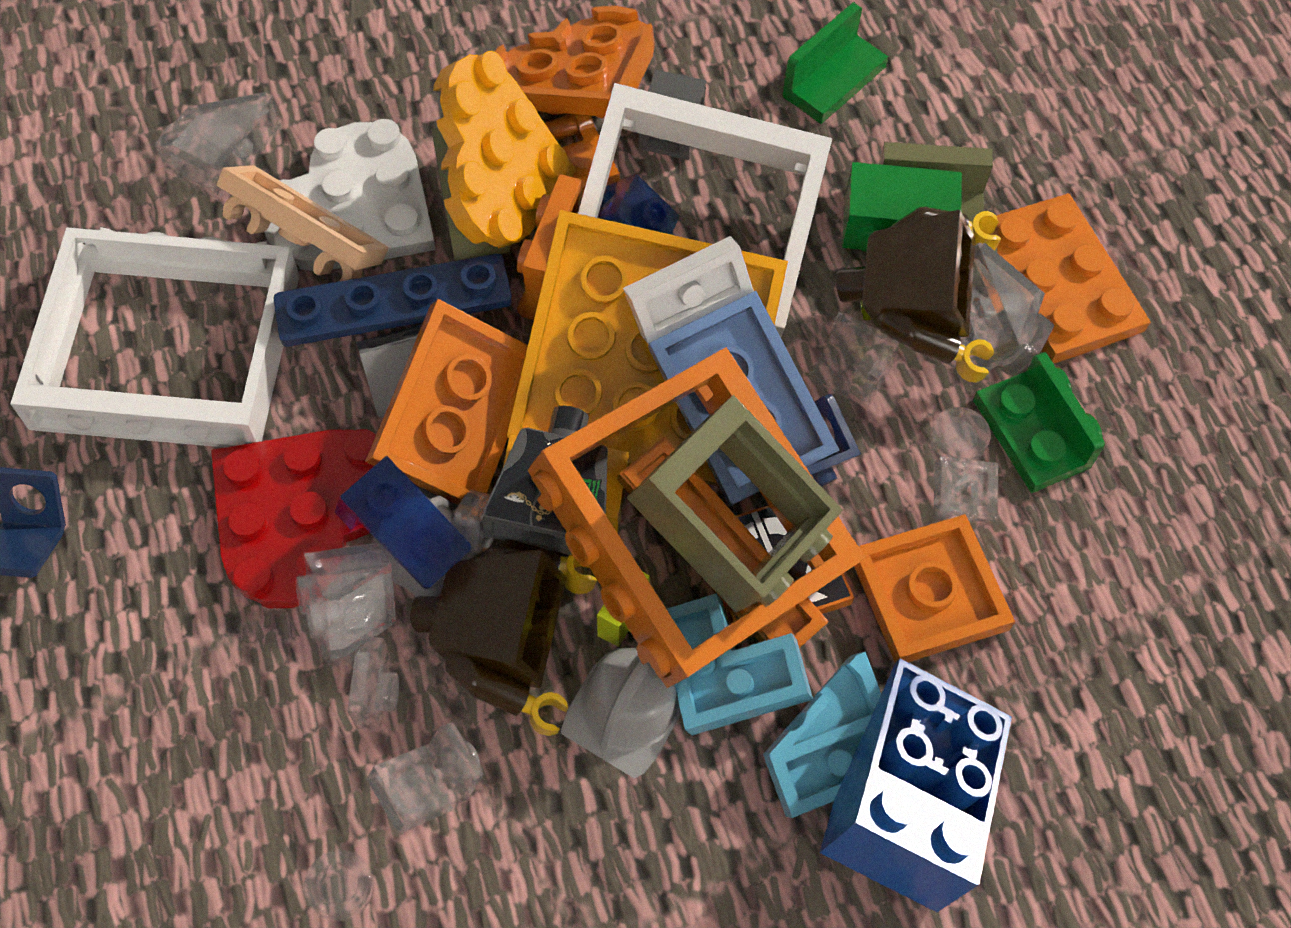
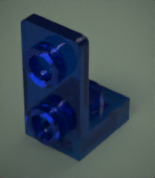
[334,455,471,589]

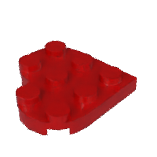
[211,429,398,608]

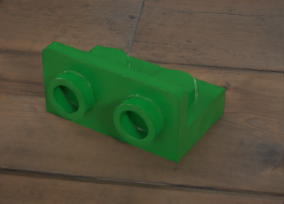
[973,352,1105,494]

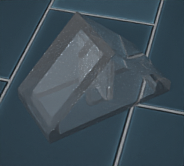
[966,243,1045,371]

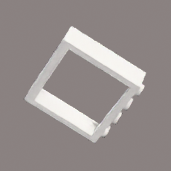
[578,83,832,337]
[10,227,299,447]

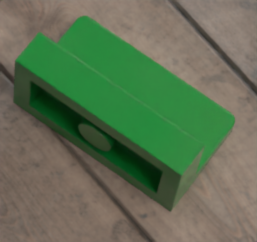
[782,2,889,124]

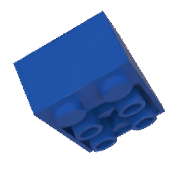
[820,658,1012,912]

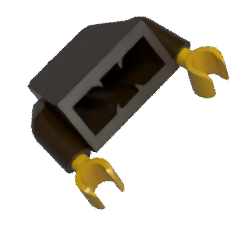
[836,207,1001,382]
[410,539,597,736]

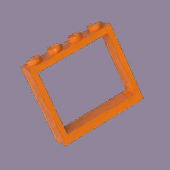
[527,347,866,688]

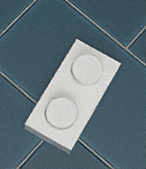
[623,236,754,345]

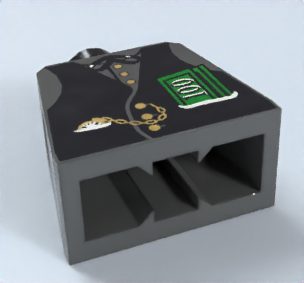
[483,406,608,555]

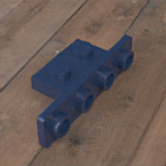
[273,254,512,347]

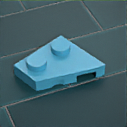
[763,652,881,818]

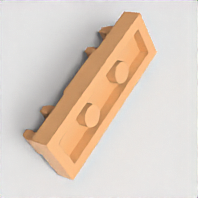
[216,165,389,281]

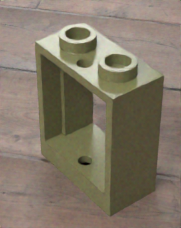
[626,395,843,613]

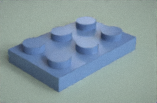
[648,291,839,507]

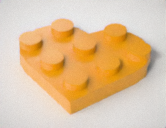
[433,51,576,248]

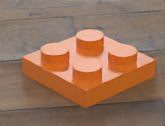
[854,514,1016,662]

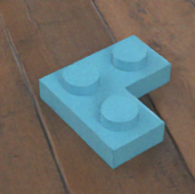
[667,593,813,735]

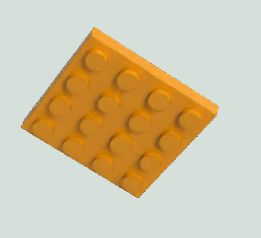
[507,210,788,486]

